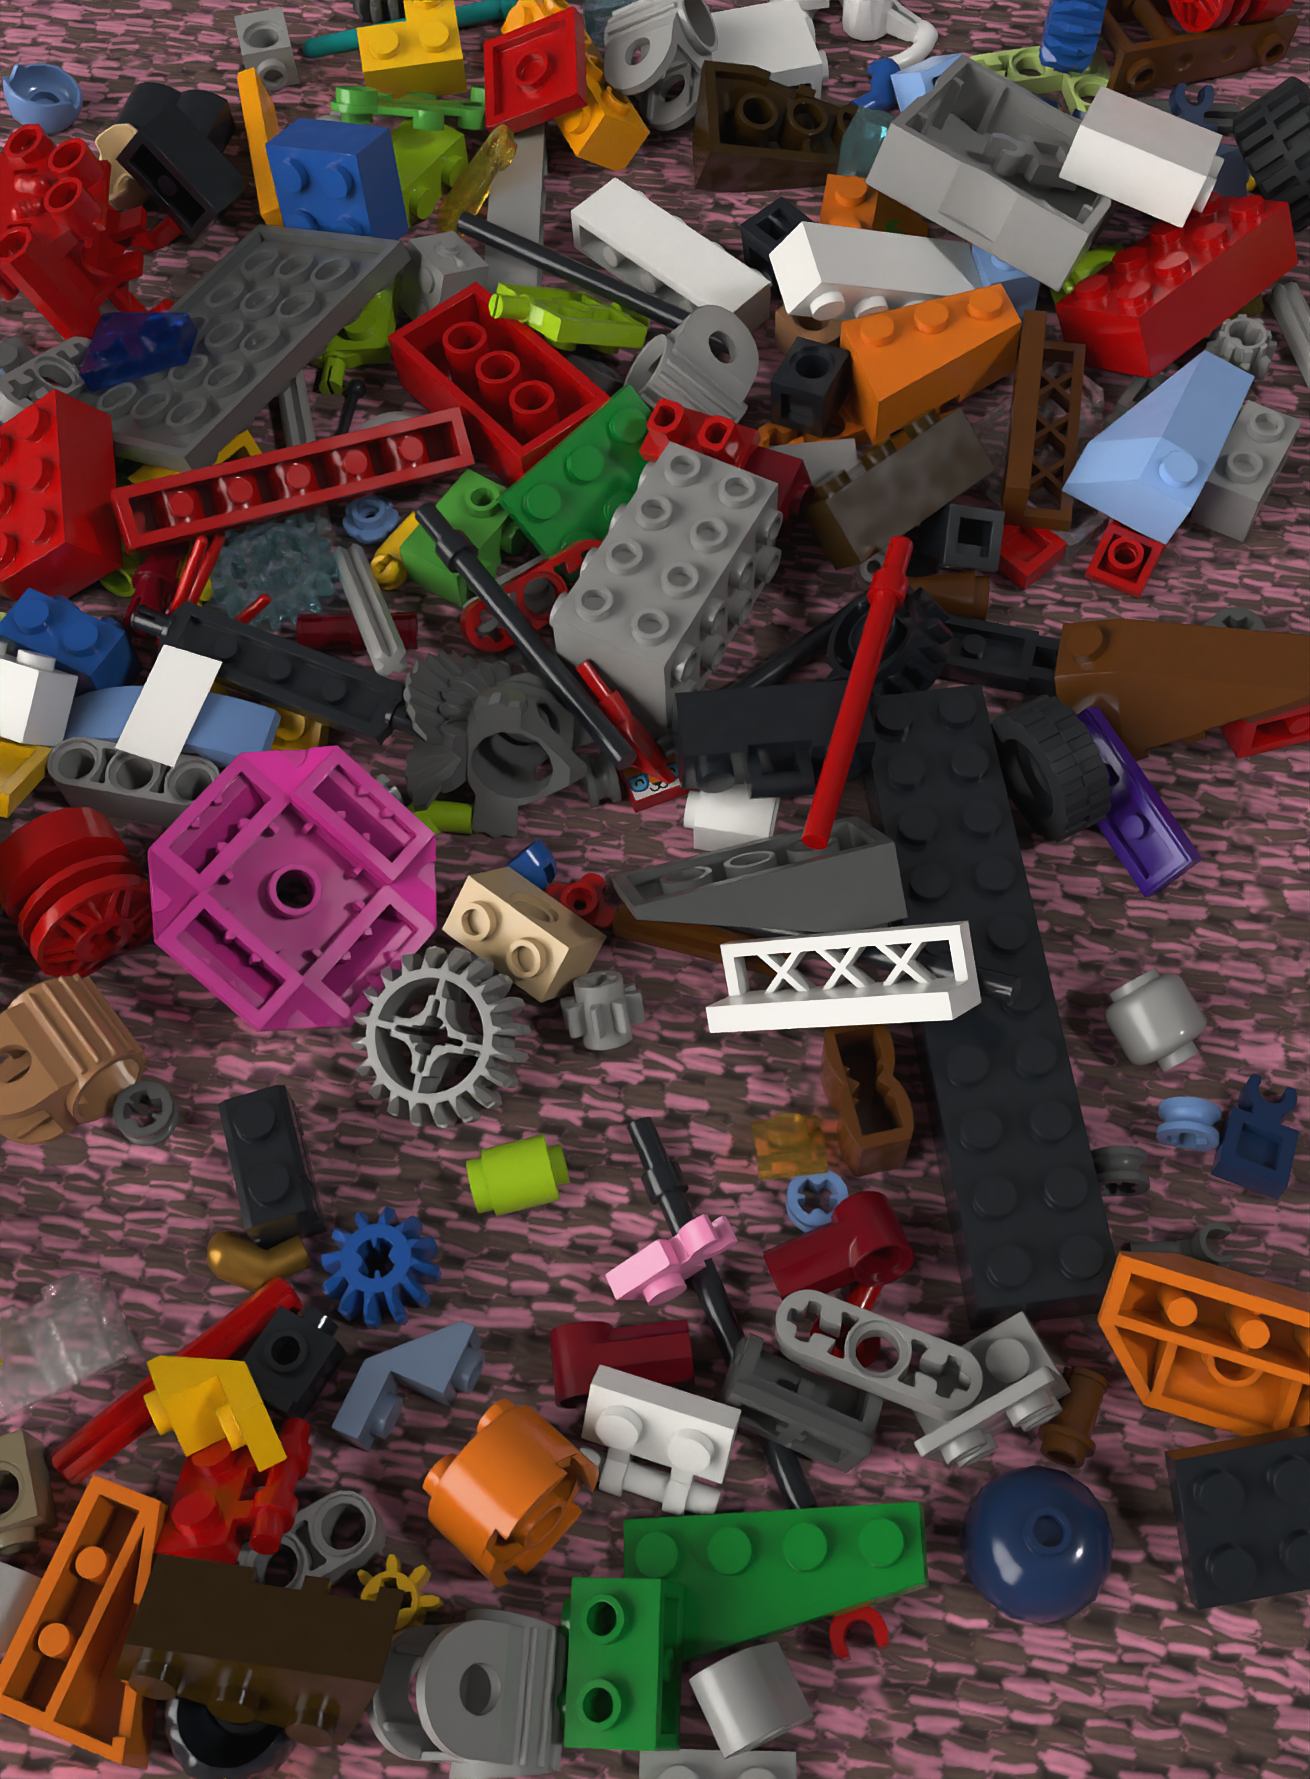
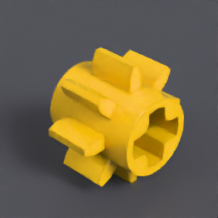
[357,1554,444,1635]

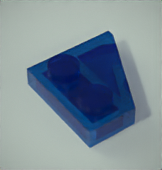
[79,312,198,392]

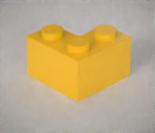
[356,0,468,100]

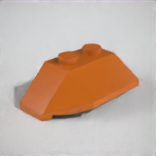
[1097,1251,1310,1437]

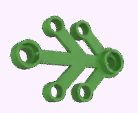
[330,84,486,131]

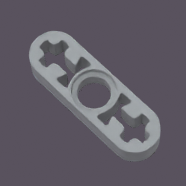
[0,337,113,423]
[775,1290,983,1421]

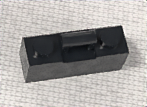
[672,680,877,800]

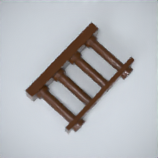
[1100,0,1300,95]

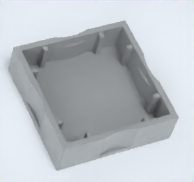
[865,54,1121,292]

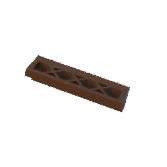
[1000,309,1086,532]

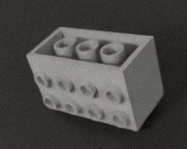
[549,441,783,739]

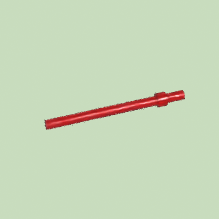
[801,536,914,850]

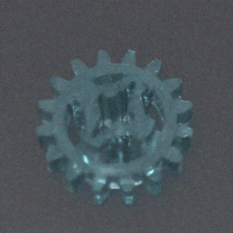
[210,515,338,631]

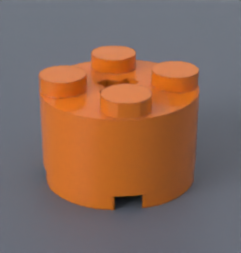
[423,1398,599,1587]

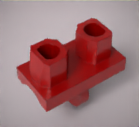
[639,398,761,470]

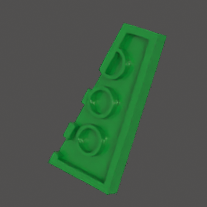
[624,1502,929,1663]

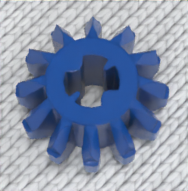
[1039,0,1107,74]
[321,1206,442,1330]

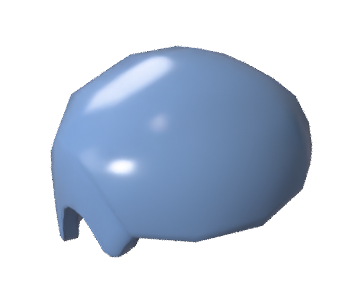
[3,62,83,135]

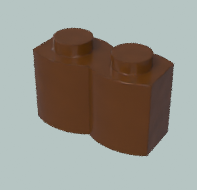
[820,1024,914,1177]

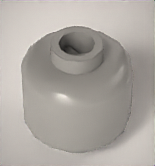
[1104,968,1207,1072]

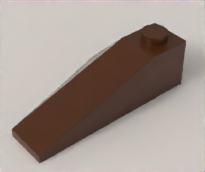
[1054,618,1310,761]

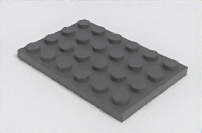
[76,224,411,472]

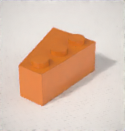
[840,283,1022,446]

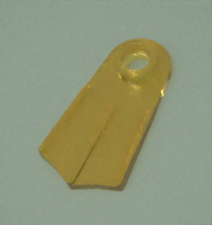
[437,124,517,238]

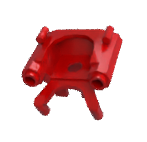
[0,124,184,347]

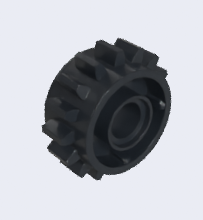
[825,585,953,697]

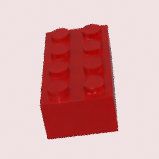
[1055,191,1299,379]
[387,281,611,487]

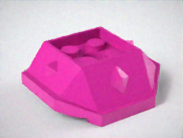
[147,745,437,1032]

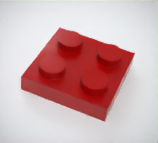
[484,6,588,140]

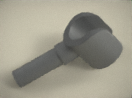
[1129,1222,1235,1267]

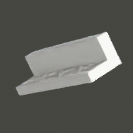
[706,921,981,1033]

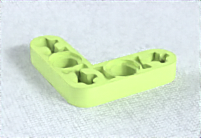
[969,46,1111,116]

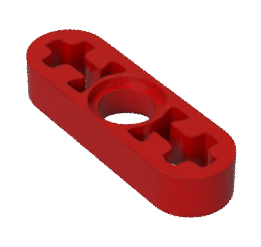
[460,539,603,653]

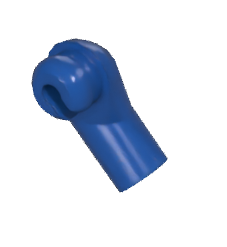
[850,57,901,115]

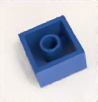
[265,118,409,240]

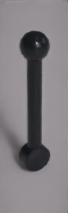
[336,379,366,436]

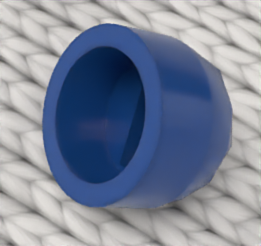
[504,838,557,891]

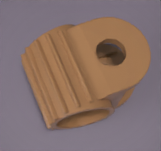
[0,973,149,1145]

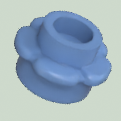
[343,495,399,544]

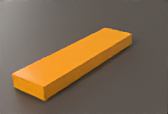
[237,67,284,227]

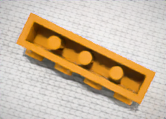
[500,0,650,171]

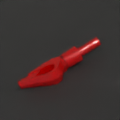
[576,659,677,784]

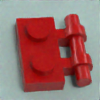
[154,1417,312,1565]

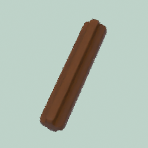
[612,903,798,977]

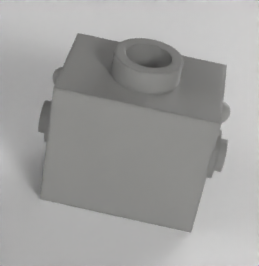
[399,231,489,320]

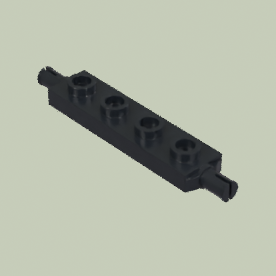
[131,601,426,747]

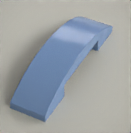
[51,686,281,767]

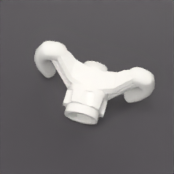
[802,0,938,70]

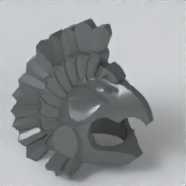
[403,649,595,839]

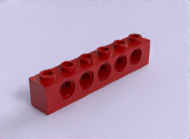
[110,407,475,556]

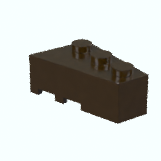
[800,407,995,570]
[113,1553,405,1747]

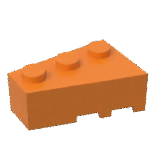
[0,1474,169,1770]

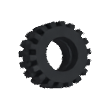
[1232,76,1310,233]

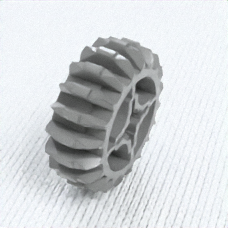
[350,946,532,1128]

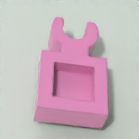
[605,1214,738,1306]

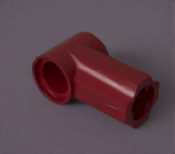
[763,1191,914,1301]
[549,1319,695,1409]

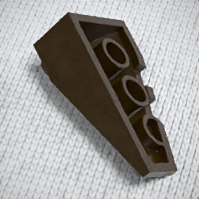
[692,60,892,193]

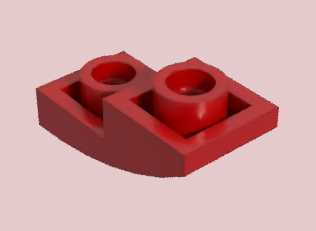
[1085,519,1171,598]

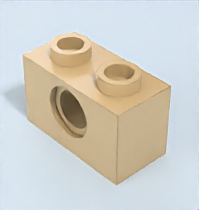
[442,866,607,1003]

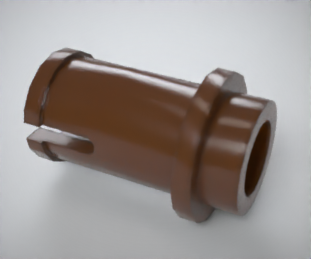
[1037,1366,1109,1468]

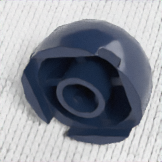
[960,1465,1114,1625]

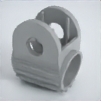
[604,0,718,131]
[624,305,759,424]
[366,1609,569,1779]

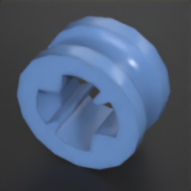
[1156,1097,1222,1152]
[786,1167,849,1233]

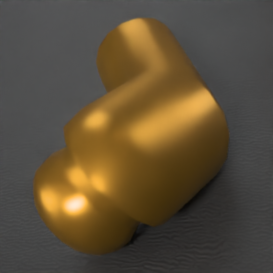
[206,1230,313,1292]

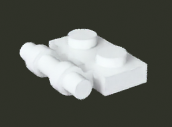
[580,1365,741,1516]

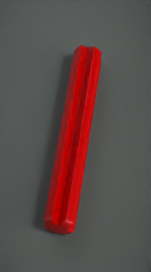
[49,1276,302,1485]

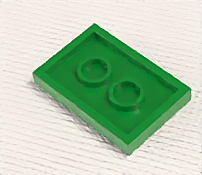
[496,384,652,589]

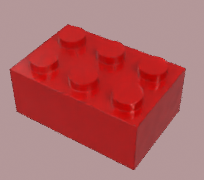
[0,389,123,601]

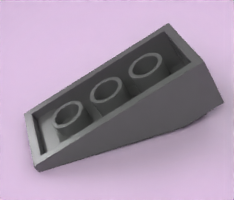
[611,815,908,933]

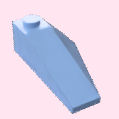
[1062,350,1255,546]

